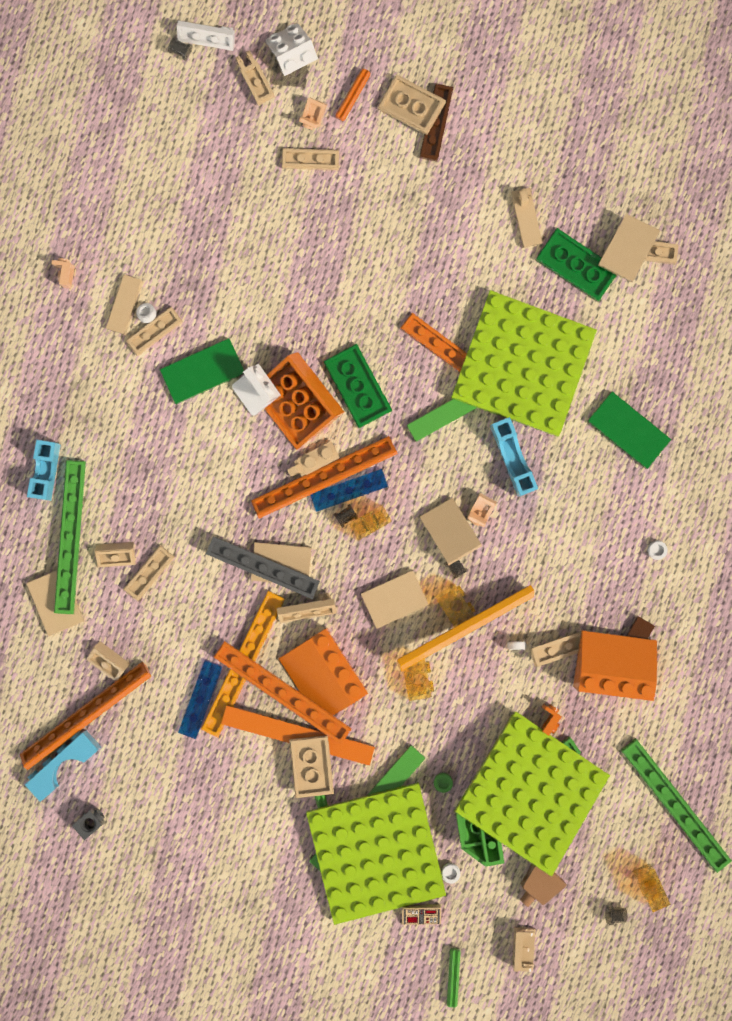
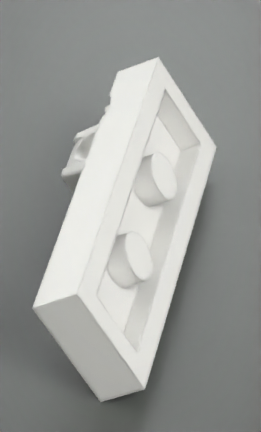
[177,21,235,51]

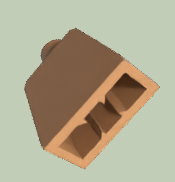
[520,864,567,907]

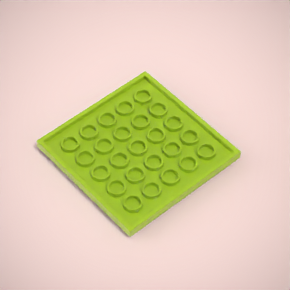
[451,290,597,437]
[454,711,610,876]
[306,782,446,925]

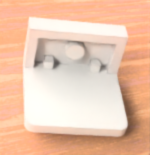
[266,24,318,76]
[232,364,281,416]

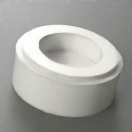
[136,303,156,323]
[647,541,668,560]
[507,641,526,650]
[441,863,460,884]

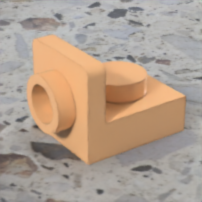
[51,258,75,289]

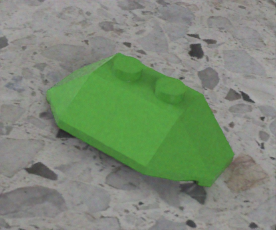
[455,812,504,867]

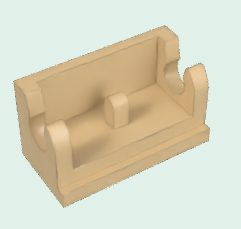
[512,927,536,972]

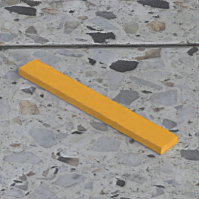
[397,585,535,671]
[201,591,285,737]

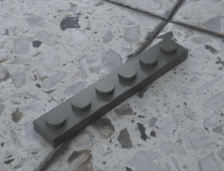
[206,536,320,599]

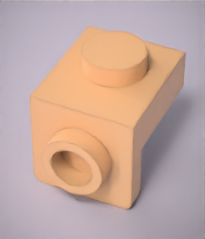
[299,97,327,130]
[467,493,497,527]

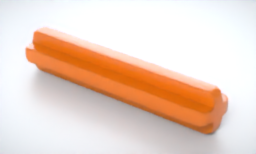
[336,68,370,121]

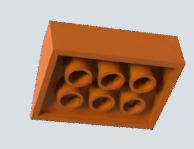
[264,352,344,450]
[279,627,368,715]
[573,630,657,701]

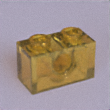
[349,505,392,541]
[434,584,475,627]
[403,659,434,701]
[632,863,671,913]

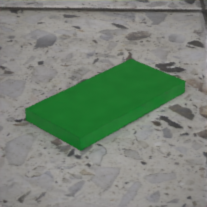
[535,228,616,302]
[160,338,244,405]
[323,344,393,429]
[587,391,672,469]

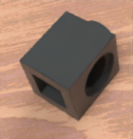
[72,807,105,840]

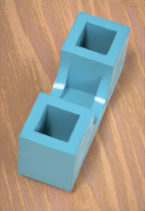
[27,440,61,501]

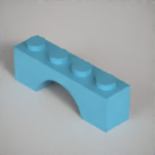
[490,417,538,497]
[25,730,101,802]

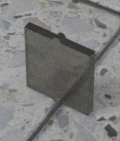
[272,57,309,88]

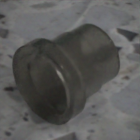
[605,905,628,925]

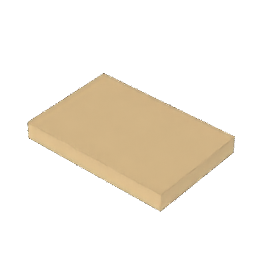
[378,74,446,135]
[598,214,661,283]
[420,498,482,565]
[251,542,312,583]
[361,570,429,629]
[26,571,85,636]
[289,735,334,798]

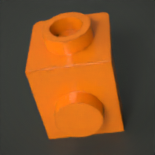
[541,704,562,736]

